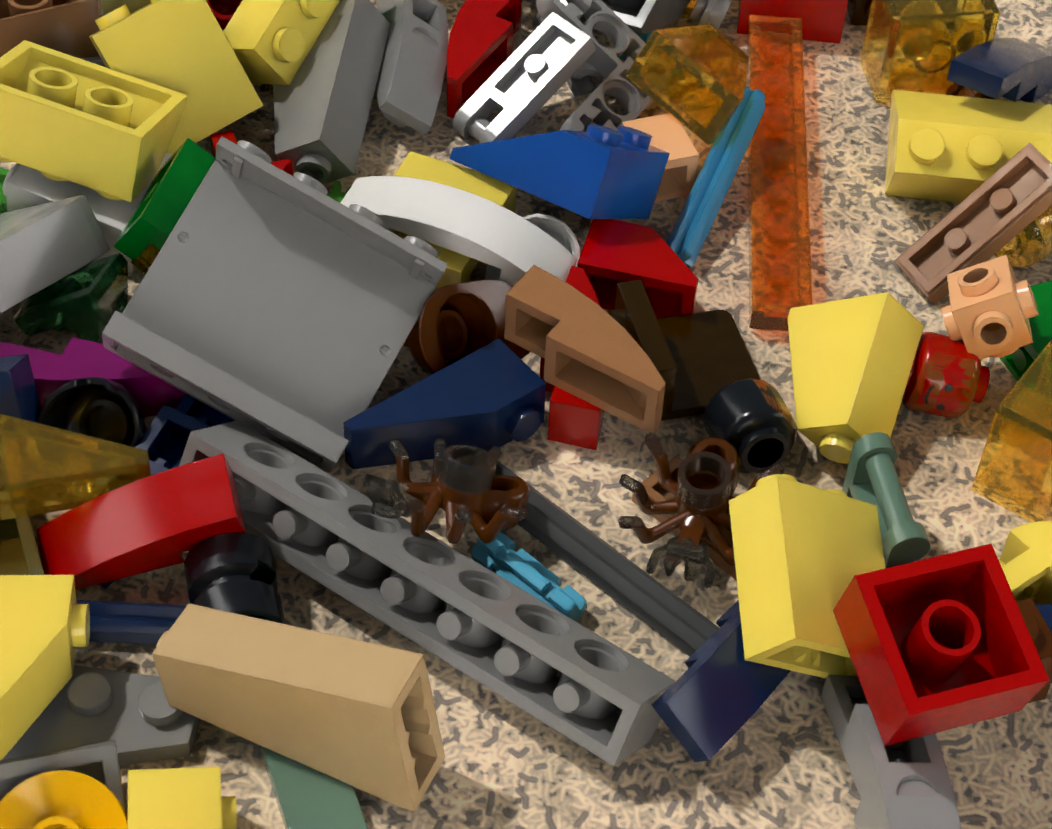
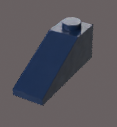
[343,339,546,469]

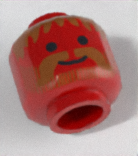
[902,332,990,419]

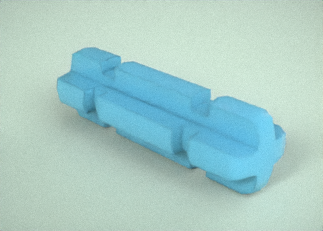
[471,531,587,622]

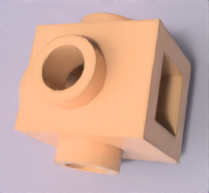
[941,254,1039,360]

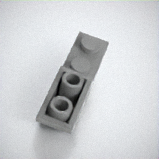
[376,0,448,135]
[821,675,962,829]

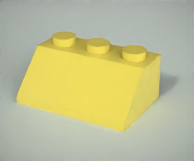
[0,40,188,202]
[885,90,1052,212]

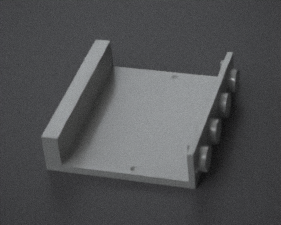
[102,136,448,472]

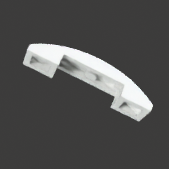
[341,176,577,286]

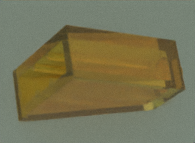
[625,24,749,145]

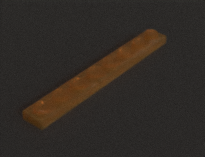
[747,15,812,331]

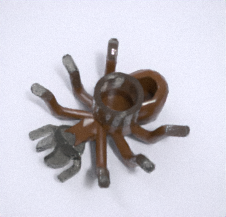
[618,432,785,588]
[363,438,530,544]

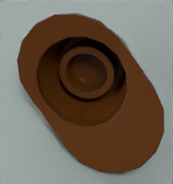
[403,279,530,374]

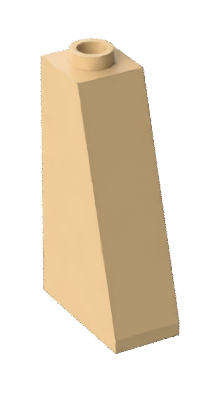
[152,604,445,811]

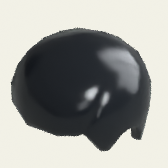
[36,377,146,475]

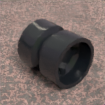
[184,532,286,624]

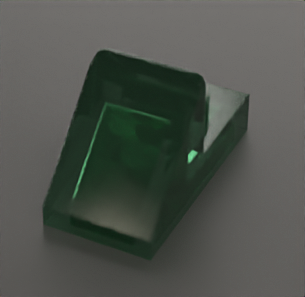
[12,253,128,344]

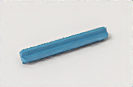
[667,87,766,268]

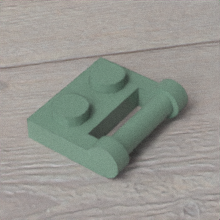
[842,432,930,568]

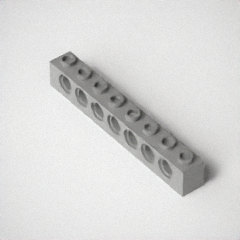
[179,420,676,767]

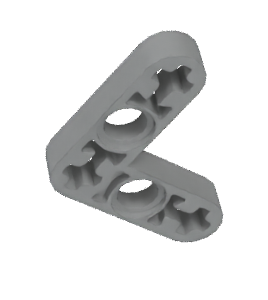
[536,0,669,131]

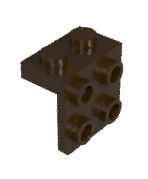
[607,279,760,421]

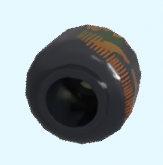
[704,378,797,473]

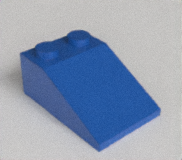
[449,124,670,219]

